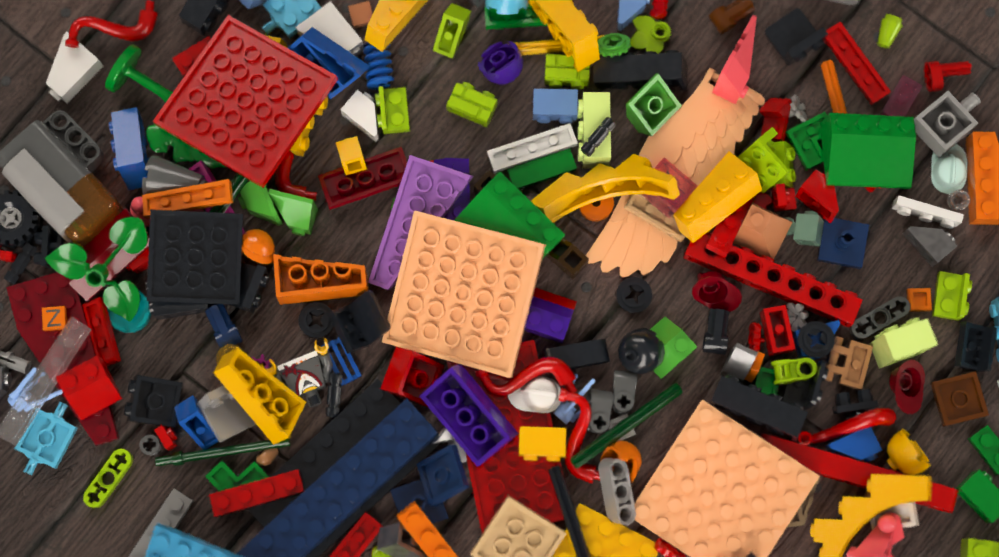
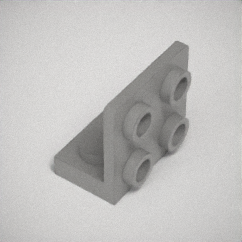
[197,385,256,442]

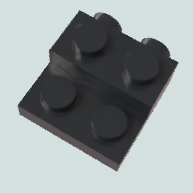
[124,375,182,428]

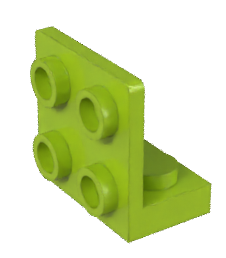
[737,127,789,193]

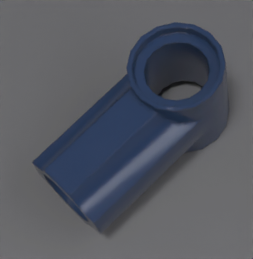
[205,304,243,351]

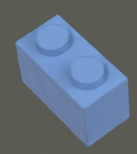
[533,89,578,124]

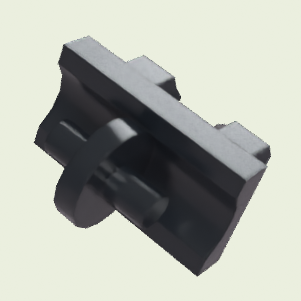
[34,225,65,269]
[832,389,878,420]

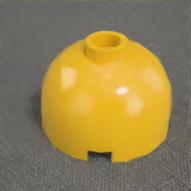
[887,429,931,475]

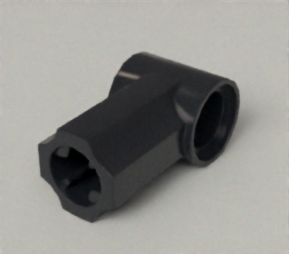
[702,309,729,355]

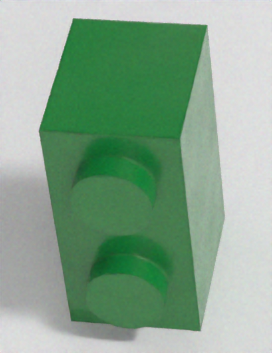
[955,470,999,524]

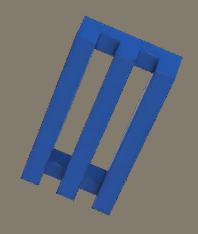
[322,337,362,386]

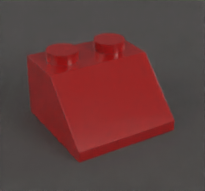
[380,347,444,408]
[55,356,123,420]

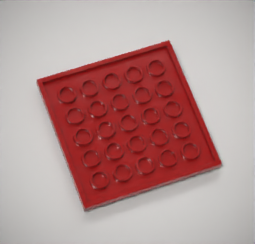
[152,15,338,188]

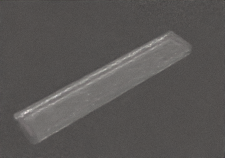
[0,317,92,446]

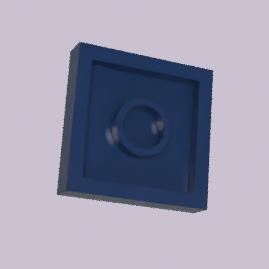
[817,218,869,269]
[417,444,470,507]
[391,479,449,524]

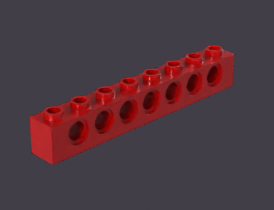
[683,232,863,328]

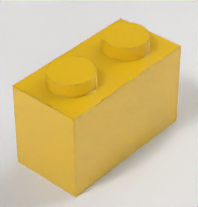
[519,427,566,462]

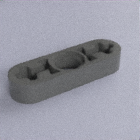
[849,296,910,340]

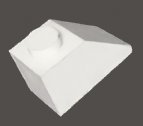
[340,90,379,142]

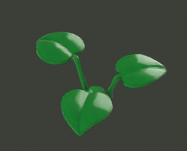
[45,217,148,321]

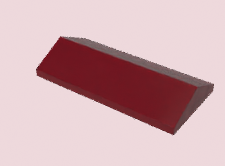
[318,147,407,210]
[65,208,149,302]

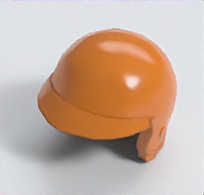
[241,229,275,264]
[600,441,642,483]

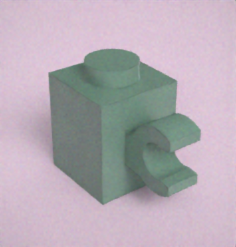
[784,211,824,247]

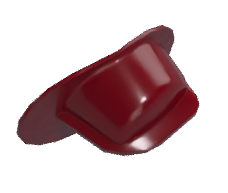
[692,271,742,312]
[889,360,925,414]

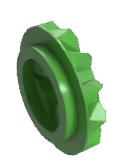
[598,33,631,58]

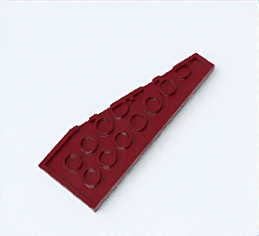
[6,272,119,446]

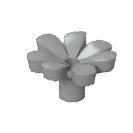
[789,95,807,122]
[787,303,809,332]

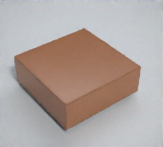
[348,1,373,29]

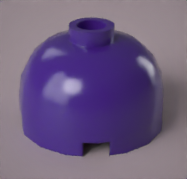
[478,41,523,85]

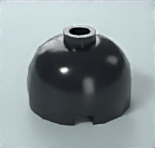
[618,328,665,374]

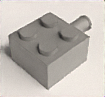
[914,91,981,158]

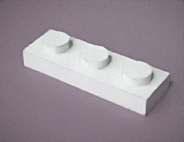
[892,196,964,229]

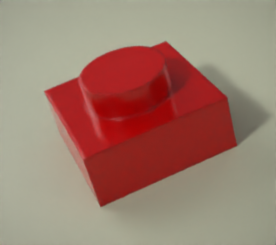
[154,425,178,451]

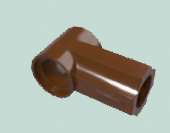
[708,0,755,35]

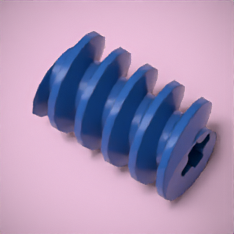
[363,43,394,90]

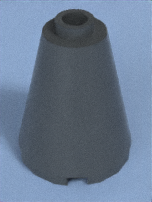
[142,156,208,195]

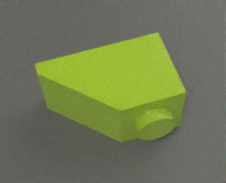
[433,3,472,59]
[960,538,999,557]

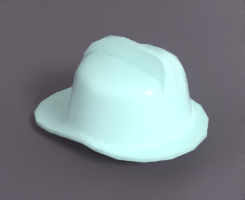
[931,144,967,194]

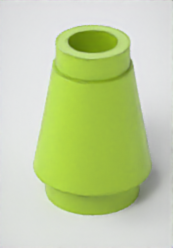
[877,14,902,48]

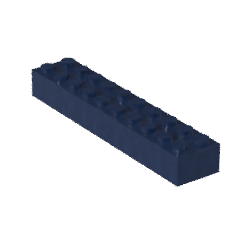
[236,399,439,557]

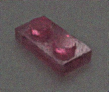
[880,75,922,116]

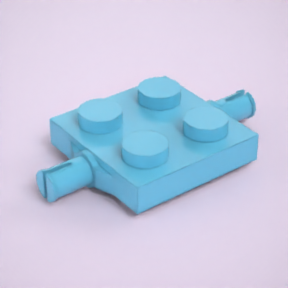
[262,0,321,38]
[14,401,78,475]

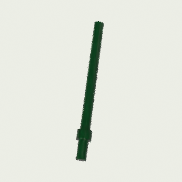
[155,437,291,466]

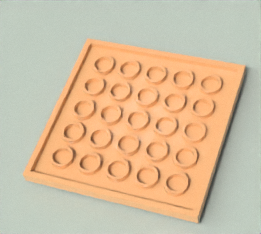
[382,211,546,378]
[634,400,820,557]

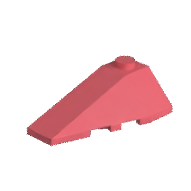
[712,15,757,105]

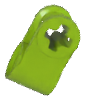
[771,358,817,385]

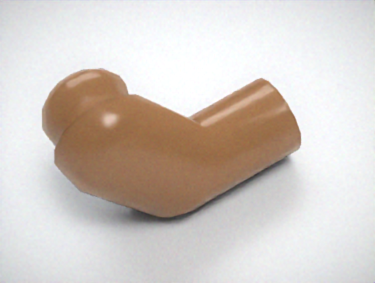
[256,435,279,466]

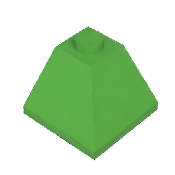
[626,73,682,136]
[238,181,283,226]
[269,189,318,236]
[650,317,697,379]

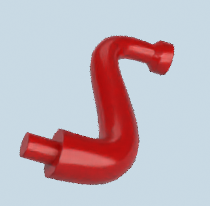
[65,0,158,48]
[275,150,317,201]
[475,357,577,396]
[558,387,600,484]
[798,408,896,445]

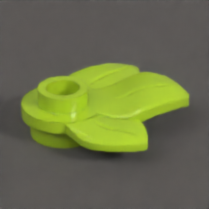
[630,16,671,54]

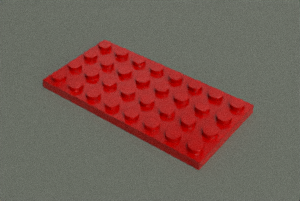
[446,340,564,534]

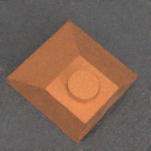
[733,202,793,259]

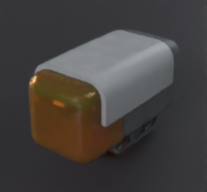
[0,111,124,247]

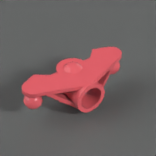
[846,512,905,557]

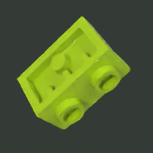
[375,86,410,134]
[932,271,972,321]

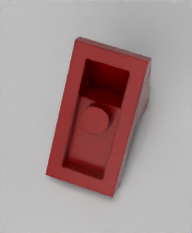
[759,98,792,142]

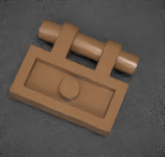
[825,336,873,390]

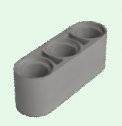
[598,458,636,525]

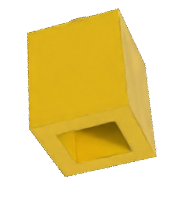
[336,136,367,175]

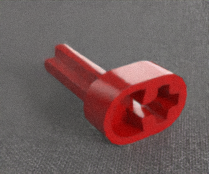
[924,61,972,92]

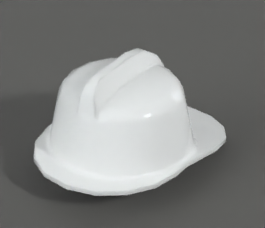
[508,376,561,413]

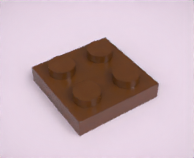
[930,371,989,427]

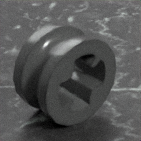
[139,435,162,456]

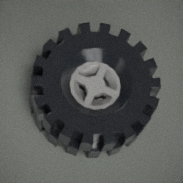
[0,190,43,249]

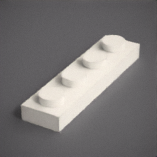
[487,123,578,173]

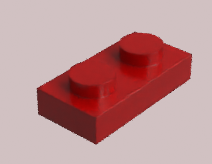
[172,36,211,77]

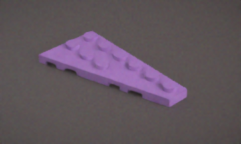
[368,155,474,290]

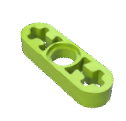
[83,449,133,508]

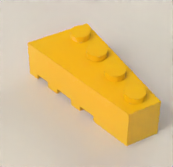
[364,0,428,52]
[529,0,600,72]
[673,151,762,243]
[213,347,306,445]

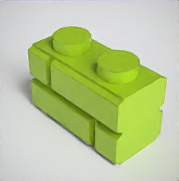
[545,54,590,90]
[446,82,497,128]

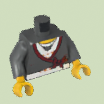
[261,338,333,408]

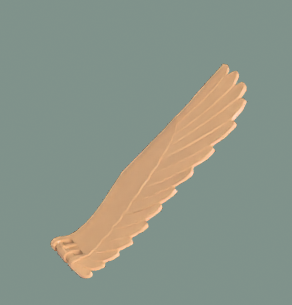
[586,68,765,278]

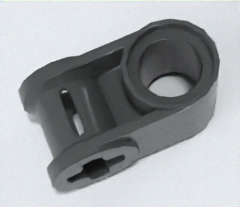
[613,370,637,415]
[586,389,614,433]

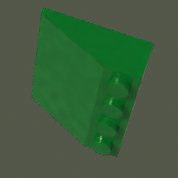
[820,113,916,189]
[454,172,565,260]

